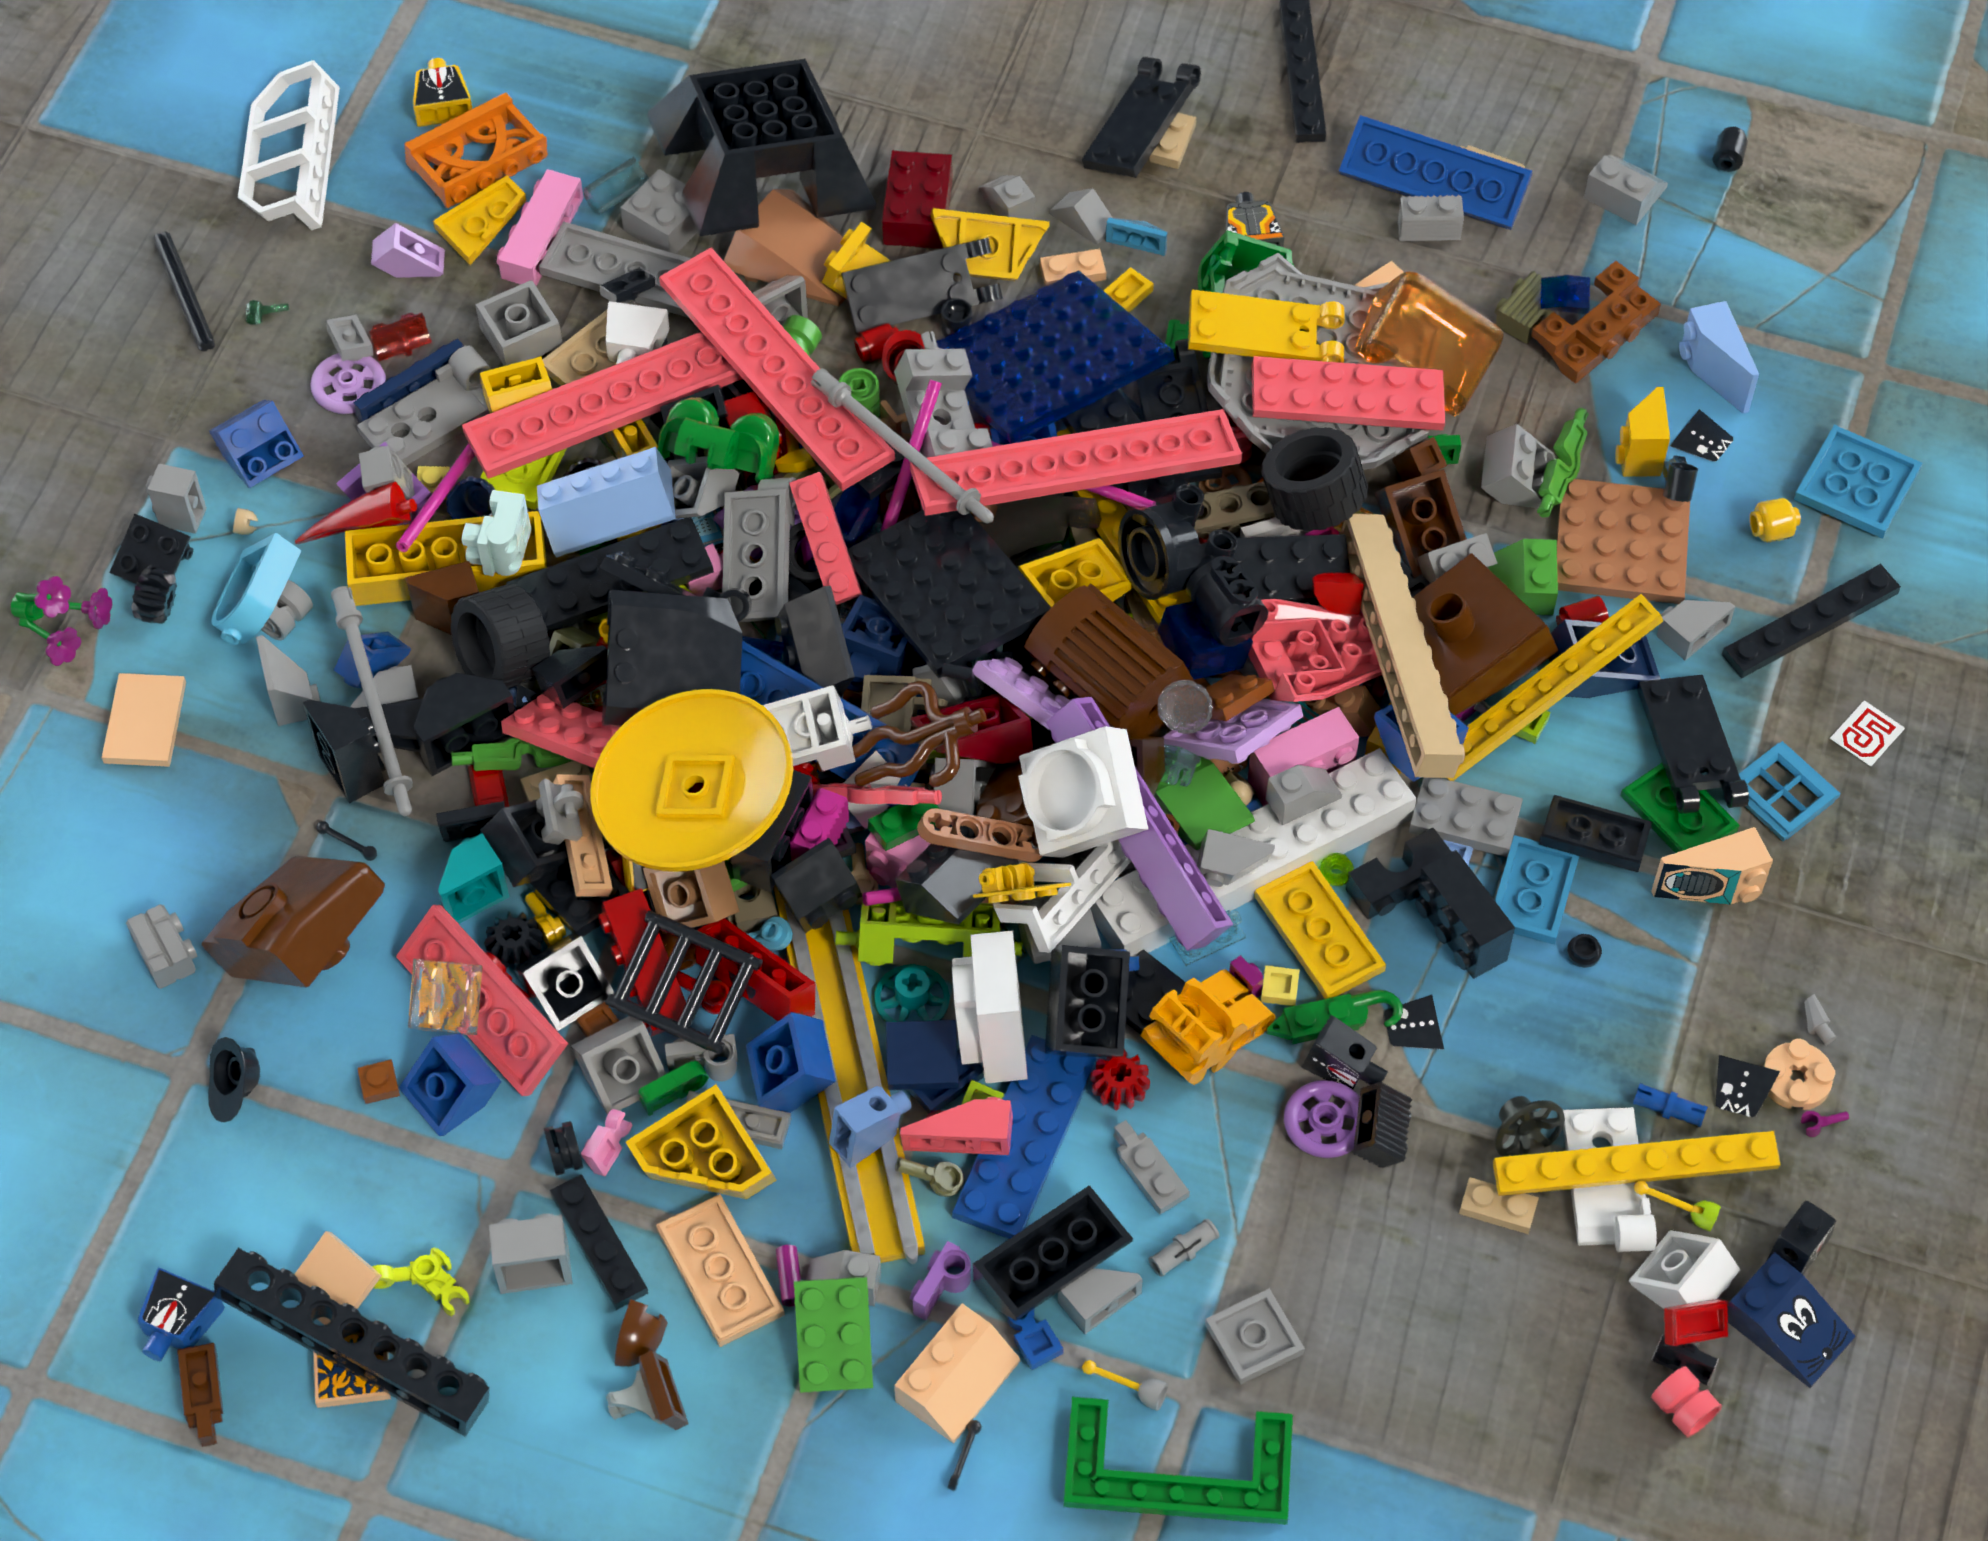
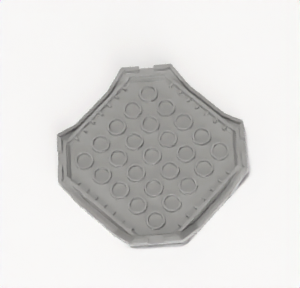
[1207,253,1441,470]

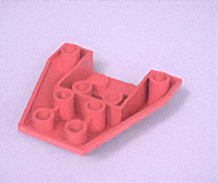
[1246,599,1382,702]

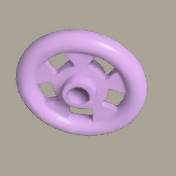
[310,353,386,414]

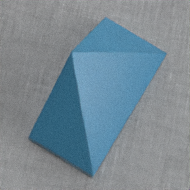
[1106,217,1167,256]

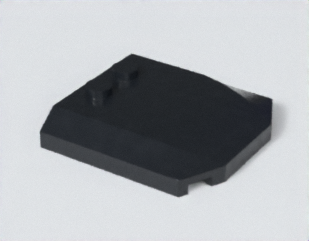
[602,590,743,727]

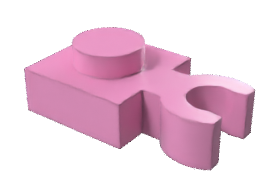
[581,1109,633,1177]

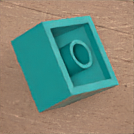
[438,833,510,924]

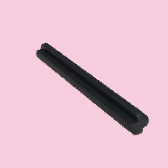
[154,231,215,352]

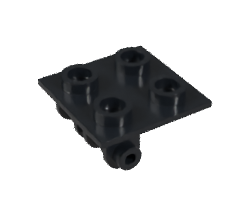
[109,514,194,584]

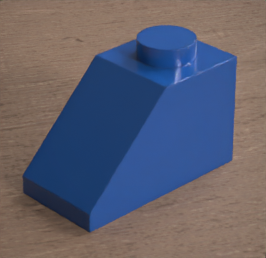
[334,632,411,688]

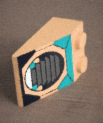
[1651,827,1773,905]

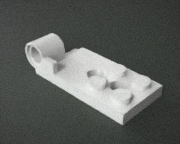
[1563,1108,1656,1252]

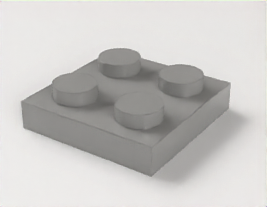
[1205,1288,1305,1385]

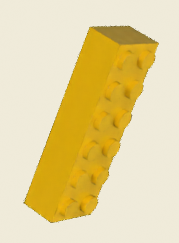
[345,511,547,606]

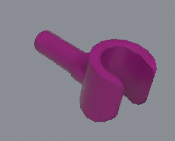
[1801,1111,1849,1137]

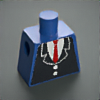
[138,1268,225,1362]

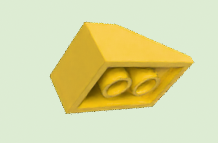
[1018,538,1133,607]

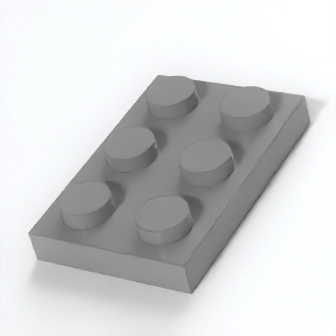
[1409,778,1523,857]

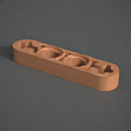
[917,808,1043,862]

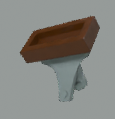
[606,1350,689,1430]

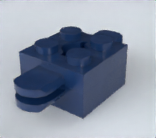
[842,595,913,692]

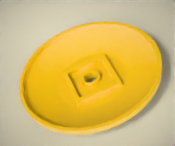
[591,689,793,872]

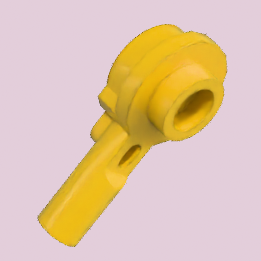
[525,892,567,947]

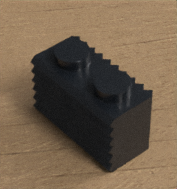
[1353,1081,1413,1168]

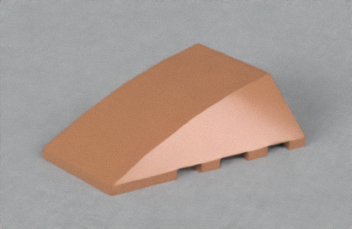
[724,189,846,307]

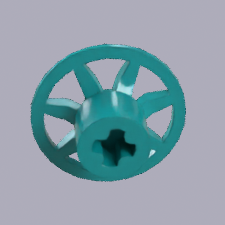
[874,964,950,1022]

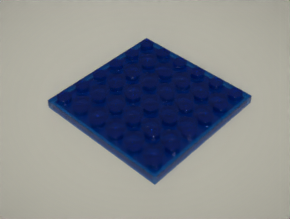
[936,270,1175,444]

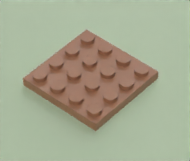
[1556,479,1690,604]

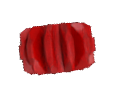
[1091,1049,1150,1111]

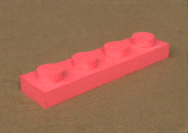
[789,472,862,605]

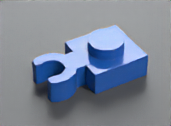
[1007,1309,1063,1371]

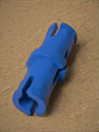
[1633,1083,1708,1128]

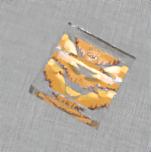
[408,959,482,1035]

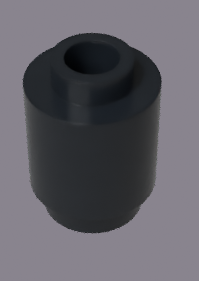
[1713,127,1748,172]

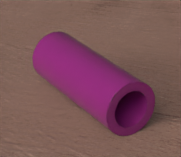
[776,1245,801,1307]

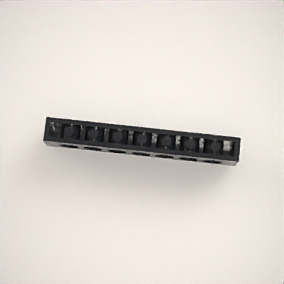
[214,1247,490,1437]

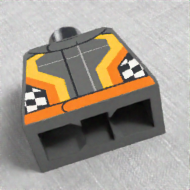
[1225,192,1284,247]

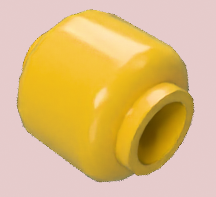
[1749,498,1801,543]

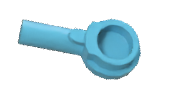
[747,917,793,950]

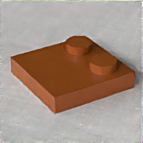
[1181,674,1275,721]

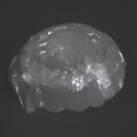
[1158,680,1213,734]

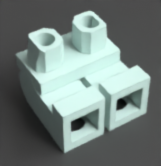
[461,490,531,576]

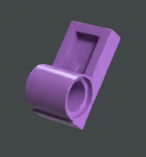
[910,1241,971,1321]

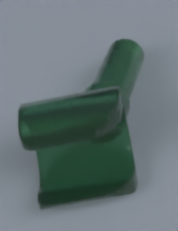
[246,300,289,325]

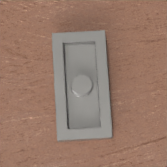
[326,315,373,361]

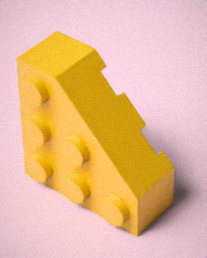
[626,1084,777,1199]

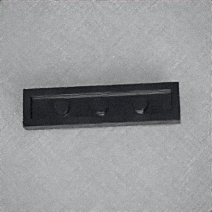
[550,1174,648,1310]

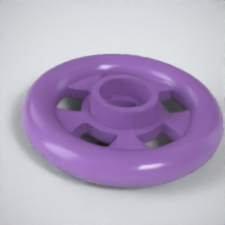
[1284,1080,1360,1158]

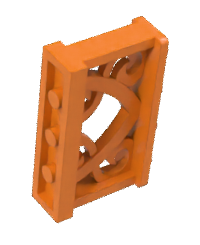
[404,92,548,208]

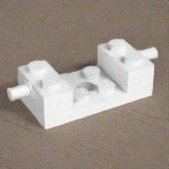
[762,685,872,771]

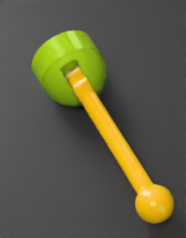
[1634,1180,1720,1232]

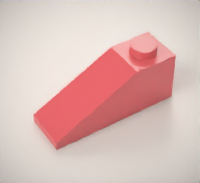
[900,1097,1013,1155]

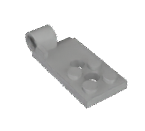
[357,346,492,465]
[722,477,797,622]

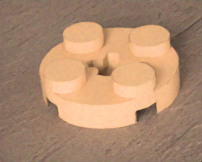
[1763,1039,1835,1110]

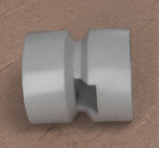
[261,580,313,641]

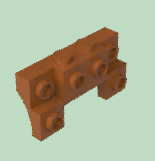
[1531,261,1661,384]

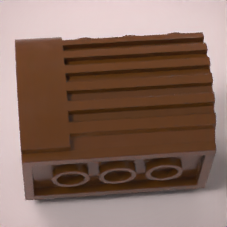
[1024,583,1198,737]

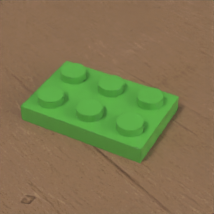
[794,1276,873,1393]

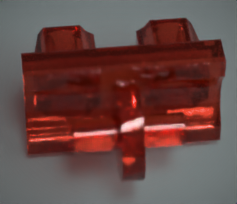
[369,312,432,362]

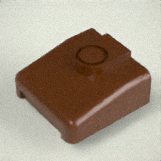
[1412,553,1558,716]
[202,856,385,988]

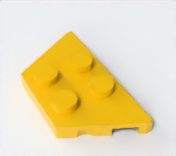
[931,208,1050,281]

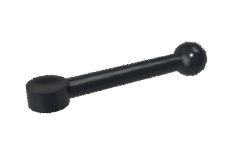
[316,821,377,861]
[948,1420,982,1491]

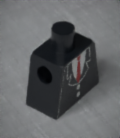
[1301,1015,1388,1090]
[1767,1200,1836,1275]

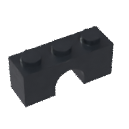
[1346,827,1452,920]

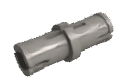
[1149,1219,1220,1277]

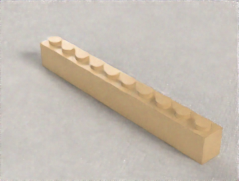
[1340,514,1465,778]

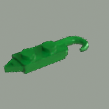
[1266,990,1403,1045]

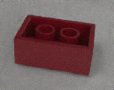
[882,150,953,249]

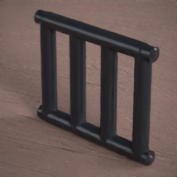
[606,910,763,1055]

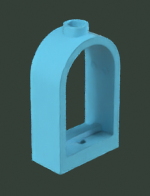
[211,532,302,645]

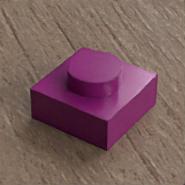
[1229,955,1263,998]

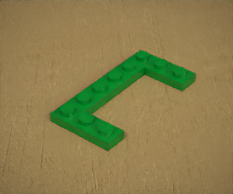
[1064,1397,1293,1525]

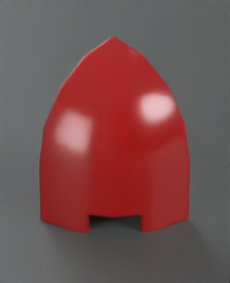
[1312,573,1364,615]

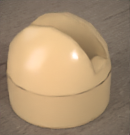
[233,508,258,535]

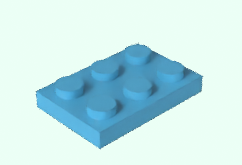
[1495,835,1579,945]

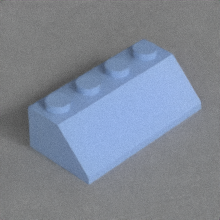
[537,447,676,558]

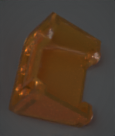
[1354,272,1504,417]

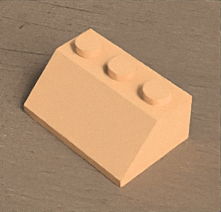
[894,1303,1020,1444]

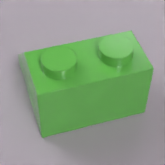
[1487,539,1558,616]

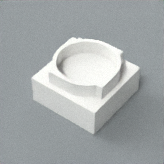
[1018,726,1148,858]
[952,931,1028,1083]

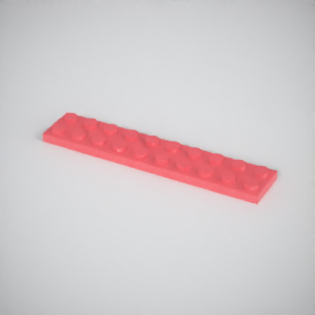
[659,247,895,491]
[462,332,743,479]
[910,409,1242,516]

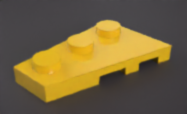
[433,175,526,265]

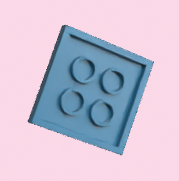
[1794,425,1923,539]

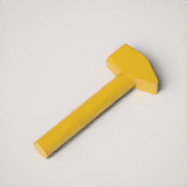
[775,426,816,473]

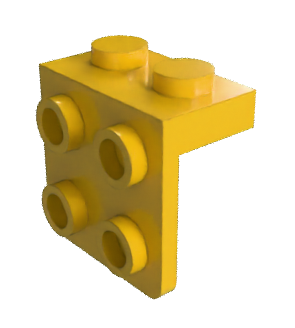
[822,222,891,299]

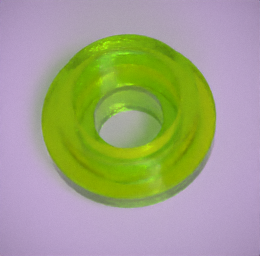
[1320,853,1354,886]

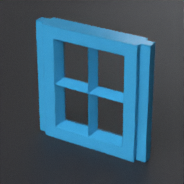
[1739,741,1841,842]

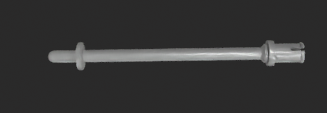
[811,368,994,523]
[331,586,413,816]

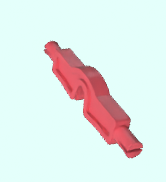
[813,783,942,805]

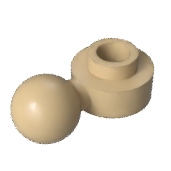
[1225,770,1256,805]

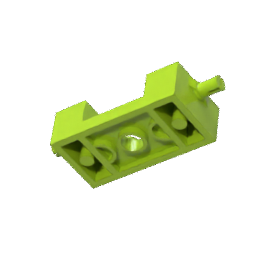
[835,901,1023,966]

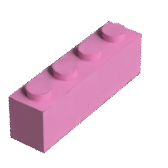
[496,169,584,286]

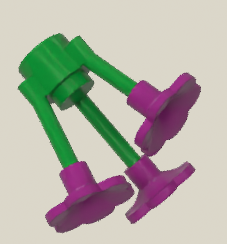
[10,576,112,666]

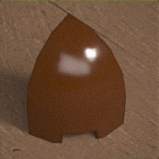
[615,1299,668,1367]

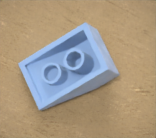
[1679,301,1759,413]

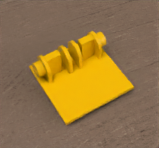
[973,863,1071,903]

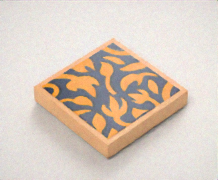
[313,1335,391,1408]

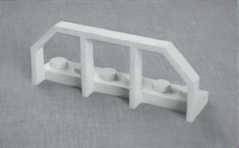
[238,60,340,230]
[993,840,1131,953]

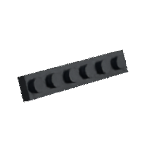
[1279,0,1327,143]
[1722,564,1901,679]

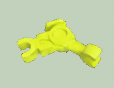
[372,1248,470,1316]

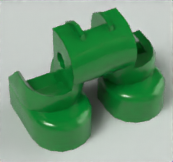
[658,397,779,485]

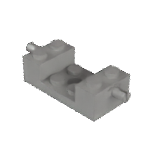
[894,331,993,458]

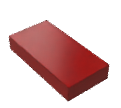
[1664,1299,1728,1346]

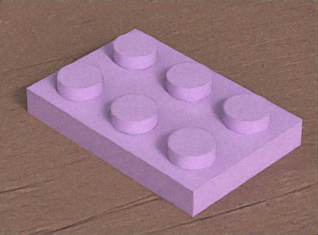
[972,657,1070,730]

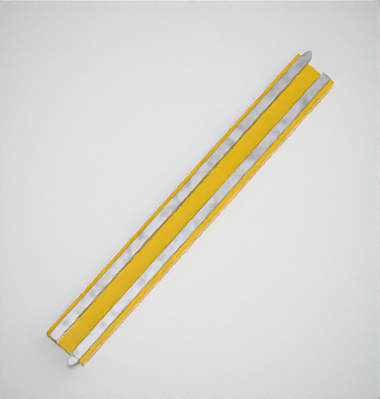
[773,764,925,1264]

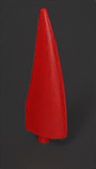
[295,482,417,544]

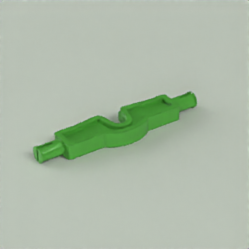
[1537,408,1589,518]
[451,737,574,771]

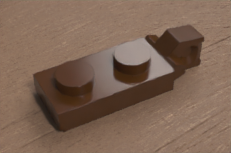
[177,1343,224,1447]

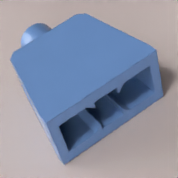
[829,1086,911,1168]

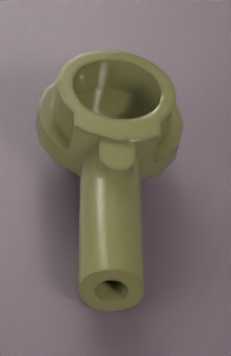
[895,1157,963,1197]

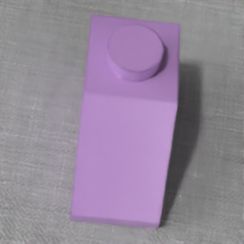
[371,223,445,278]

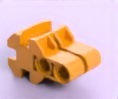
[1141,969,1276,1085]

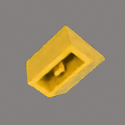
[480,356,552,413]

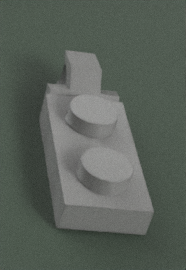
[1113,1120,1190,1215]

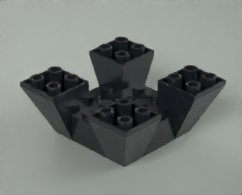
[647,59,877,236]

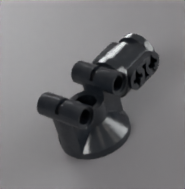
[1118,484,1268,647]

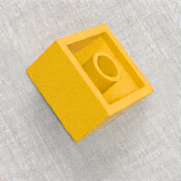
[1615,387,1670,477]

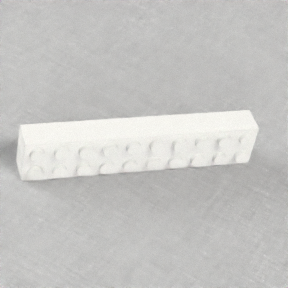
[1090,748,1416,956]

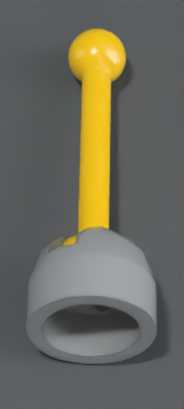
[1082,1360,1169,1411]

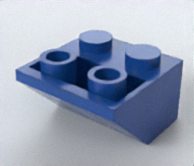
[209,400,304,488]

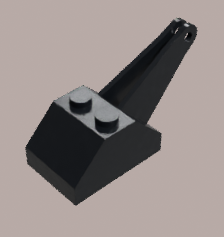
[355,673,515,776]

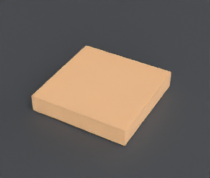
[295,1231,382,1325]

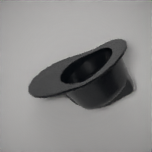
[208,1037,260,1123]

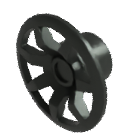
[1495,1096,1565,1157]

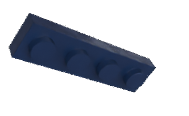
[353,338,464,423]

